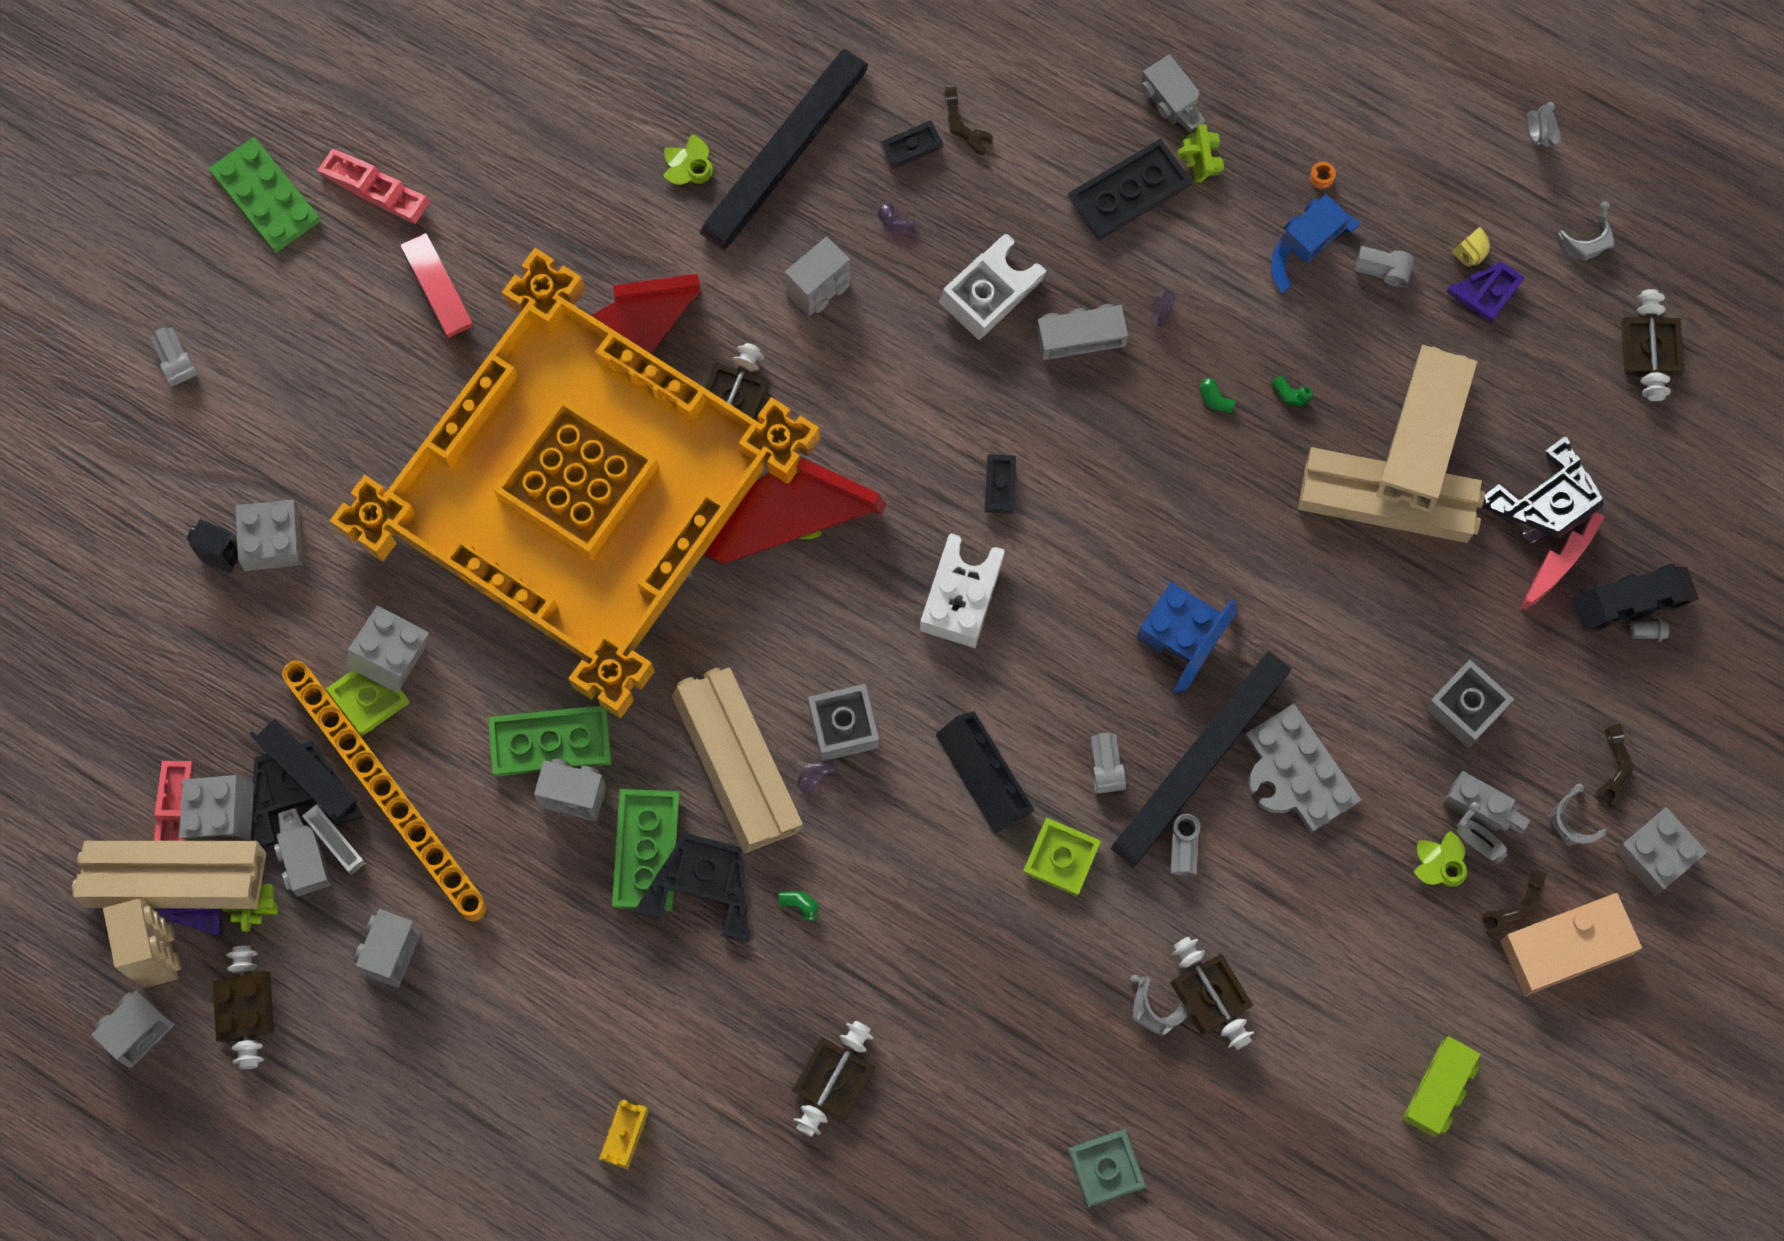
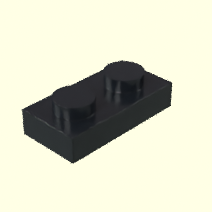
[881,120,943,169]
[984,454,1016,514]

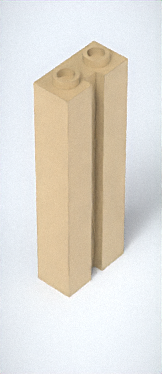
[1376,345,1477,513]
[1298,447,1485,543]
[672,667,803,854]
[72,841,266,909]

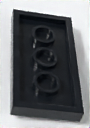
[1067,138,1192,241]

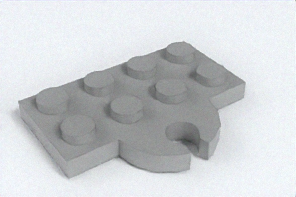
[1244,704,1361,833]

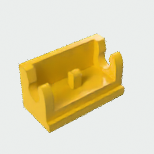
[599,1100,649,1170]

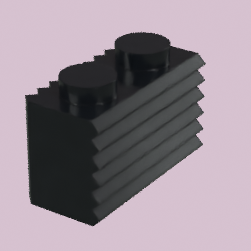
[187,519,238,573]

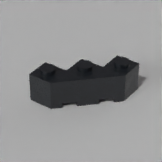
[1571,564,1699,632]

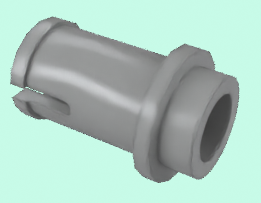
[1630,618,1669,642]

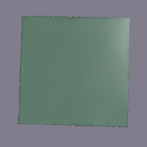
[1067,1129,1146,1208]

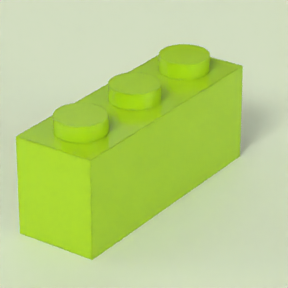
[1401,1036,1481,1138]

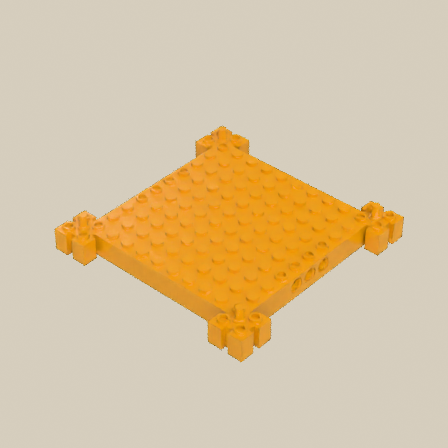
[330,248,821,719]

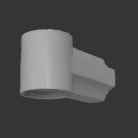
[1354,246,1414,287]
[150,327,197,387]
[1091,733,1126,794]
[1170,814,1201,876]

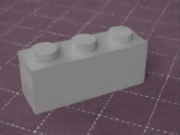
[1036,304,1128,360]

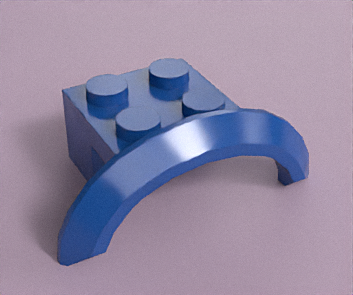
[1271,194,1361,294]
[1137,582,1238,694]

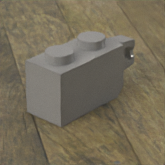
[1140,54,1205,134]
[1443,771,1530,834]
[274,809,332,897]

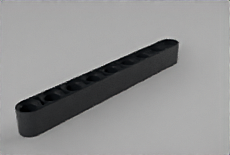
[700,49,868,250]
[1110,651,1292,868]

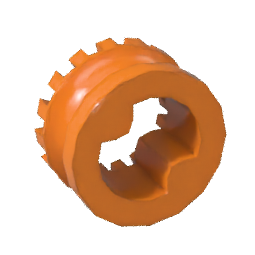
[1310,161,1336,190]

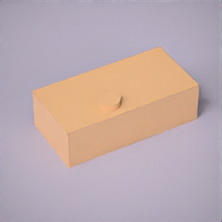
[1500,893,1642,997]

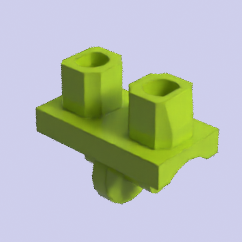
[1177,124,1224,183]
[223,884,279,932]

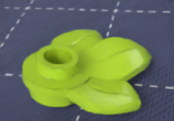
[664,135,713,185]
[1414,831,1467,887]

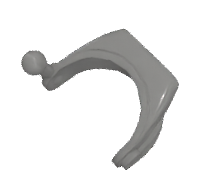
[1527,102,1561,147]
[1557,201,1615,261]
[1548,784,1607,846]
[1456,802,1508,864]
[1130,975,1188,1036]

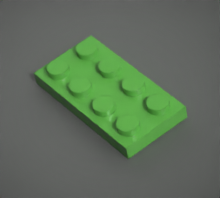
[208,137,321,253]
[488,706,612,777]
[612,789,680,911]

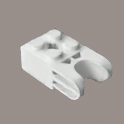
[939,234,1047,340]
[920,534,1004,648]

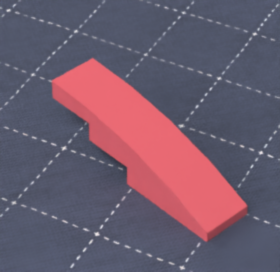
[317,148,430,224]
[401,233,474,338]
[1521,512,1605,610]
[154,761,193,841]

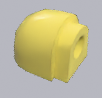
[1452,227,1490,267]

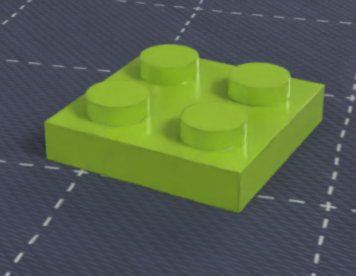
[326,670,409,737]
[1023,817,1101,897]

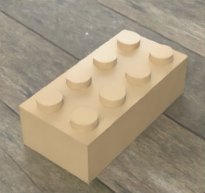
[103,898,181,988]

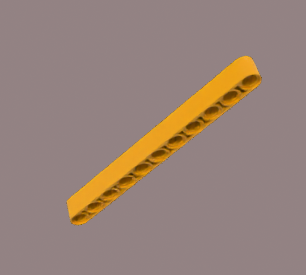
[282,661,487,921]

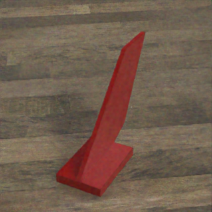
[590,273,701,354]
[703,457,887,564]

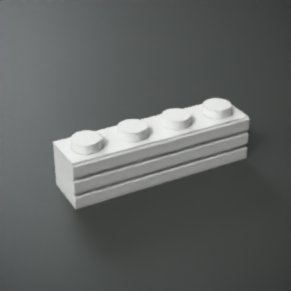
[302,804,366,875]

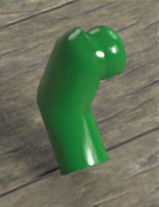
[1271,376,1313,407]
[1200,378,1235,414]
[779,891,819,921]

